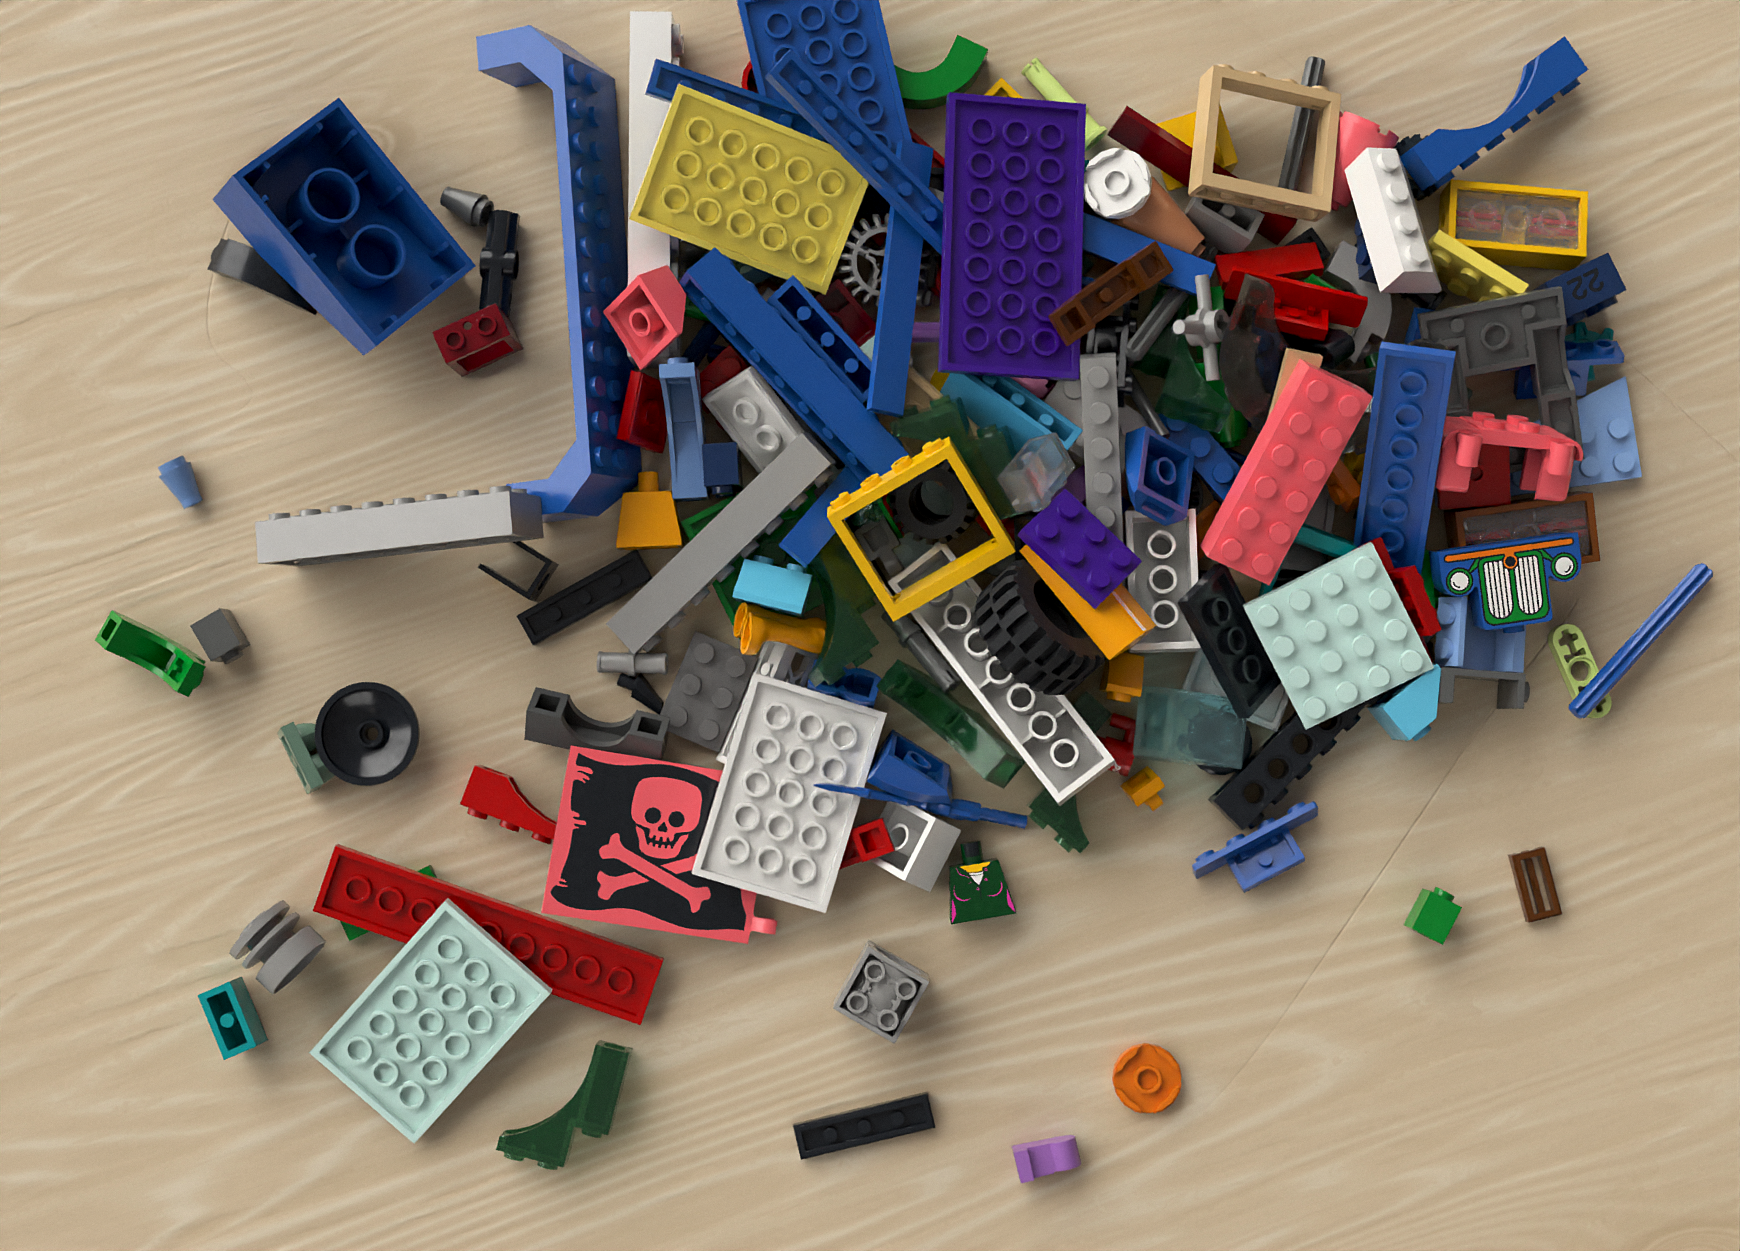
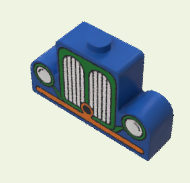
[1429,531,1581,633]

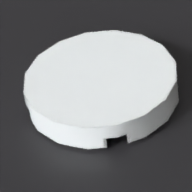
[1084,148,1152,219]

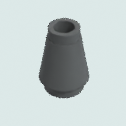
[440,187,494,227]

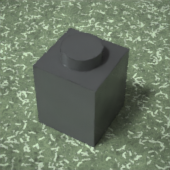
[190,608,250,664]

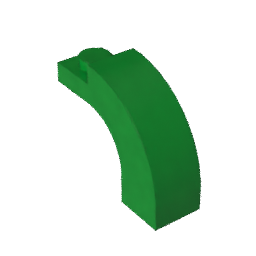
[894,35,988,109]
[95,610,206,697]

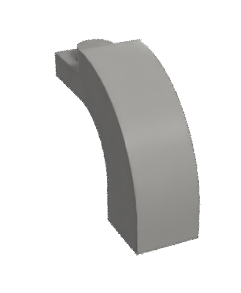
[1320,241,1392,368]

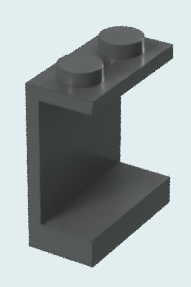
[1438,667,1530,709]

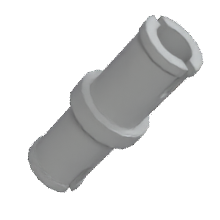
[597,649,669,677]

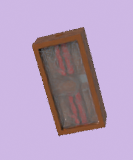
[1444,491,1600,564]

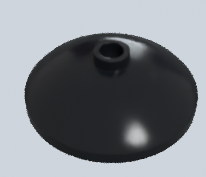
[315,682,420,786]

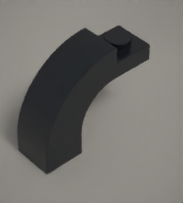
[208,238,317,315]

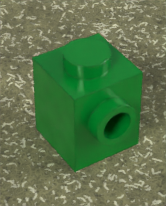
[1404,887,1462,945]

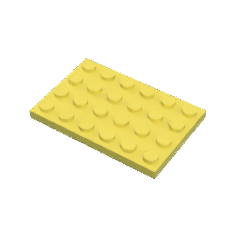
[629,84,869,295]

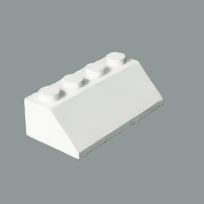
[1344,147,1442,293]

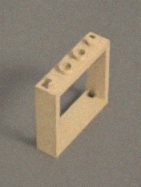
[1188,64,1341,222]

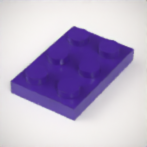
[1017,489,1142,609]

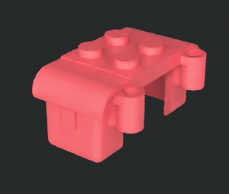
[1435,411,1583,501]

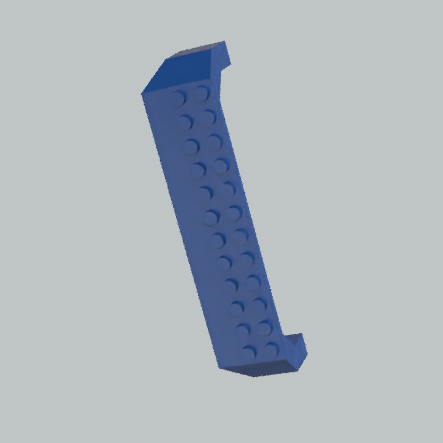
[476,25,642,523]

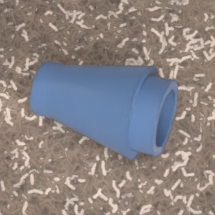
[158,456,203,509]

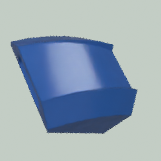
[1125,426,1195,526]
[867,729,953,804]

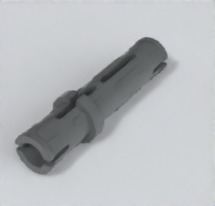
[881,610,962,694]

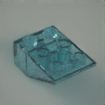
[1133,686,1247,769]

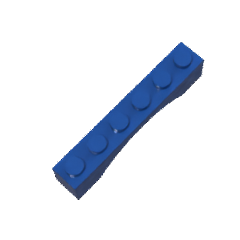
[1400,36,1589,191]

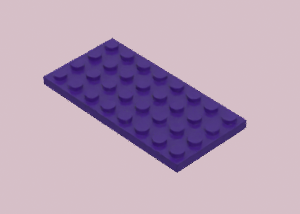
[938,92,1086,381]

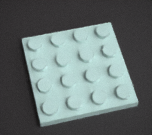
[1243,542,1434,730]

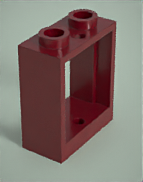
[432,303,524,377]

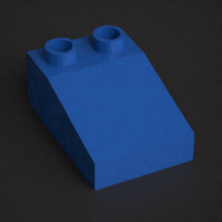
[213,98,476,356]

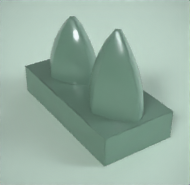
[277,722,335,794]

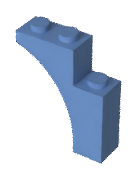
[659,357,710,502]

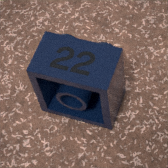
[1532,253,1627,328]

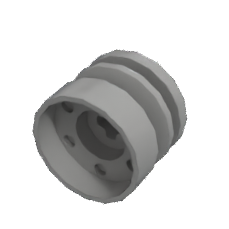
[229,900,326,995]

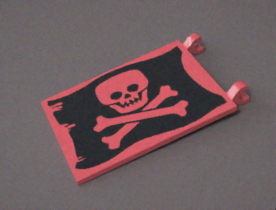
[541,745,777,944]

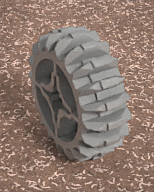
[837,213,930,307]

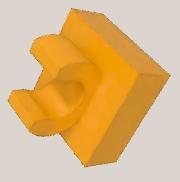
[1120,766,1165,811]

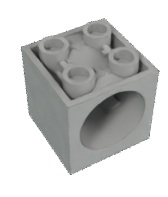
[833,940,930,1044]

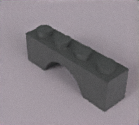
[524,687,670,760]

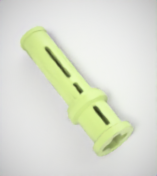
[1021,58,1108,151]

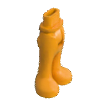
[733,602,857,656]

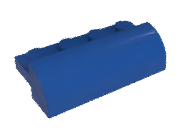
[767,275,872,404]

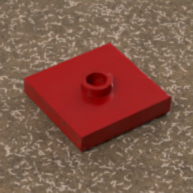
[617,371,668,454]
[1437,444,1511,510]

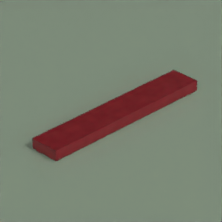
[1107,106,1298,245]

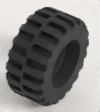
[975,559,1107,695]

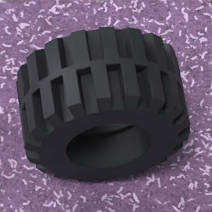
[889,458,983,545]

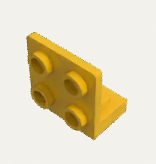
[1156,104,1238,191]

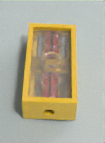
[1438,179,1588,271]

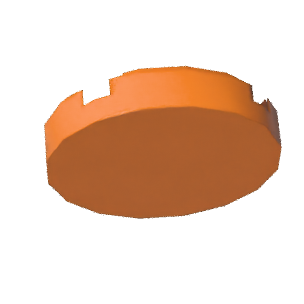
[1112,1043,1182,1114]

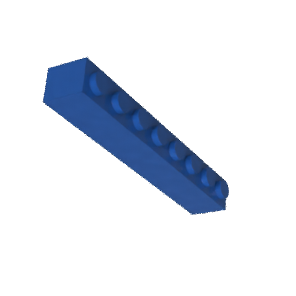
[679,247,909,482]

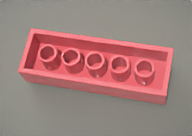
[1200,359,1372,585]

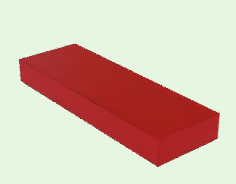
[1214,242,1324,290]

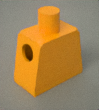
[616,472,685,551]

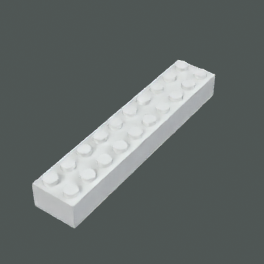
[627,11,684,368]

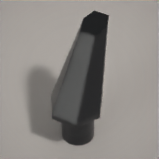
[617,673,664,715]

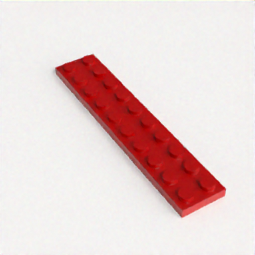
[313,844,664,1025]

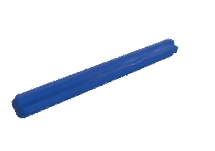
[1568,563,1713,719]

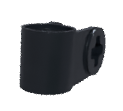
[1287,328,1355,372]

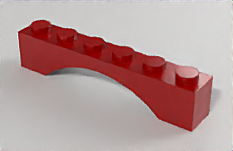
[460,765,557,844]

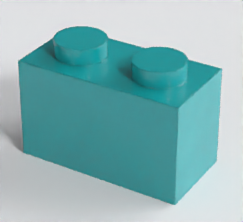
[198,977,268,1060]

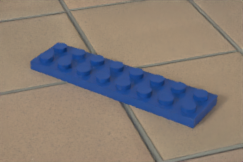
[1353,342,1456,575]

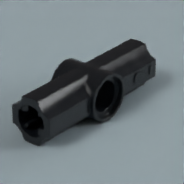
[479,210,520,317]

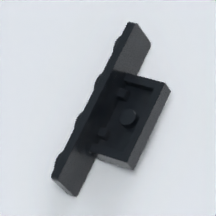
[1086,294,1139,408]

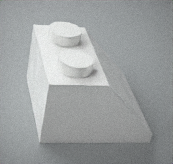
[870,801,961,892]

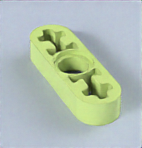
[1548,624,1612,718]

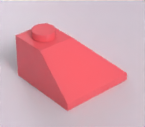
[603,265,686,370]

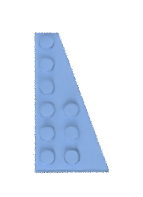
[1434,376,1642,508]

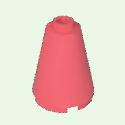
[1331,111,1399,211]

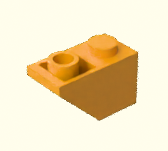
[1099,652,1145,703]

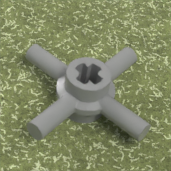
[1173,274,1241,381]

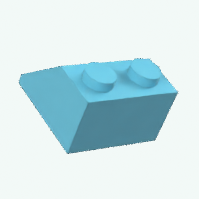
[732,555,813,617]
[1367,663,1441,741]

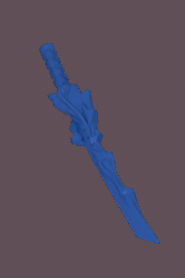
[813,783,1027,829]

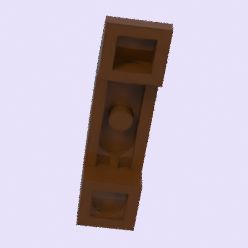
[1048,241,1174,346]

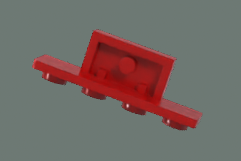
[1224,266,1368,341]
[1352,537,1442,664]

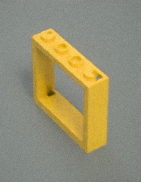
[827,436,1016,622]

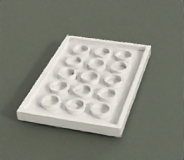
[691,672,887,913]

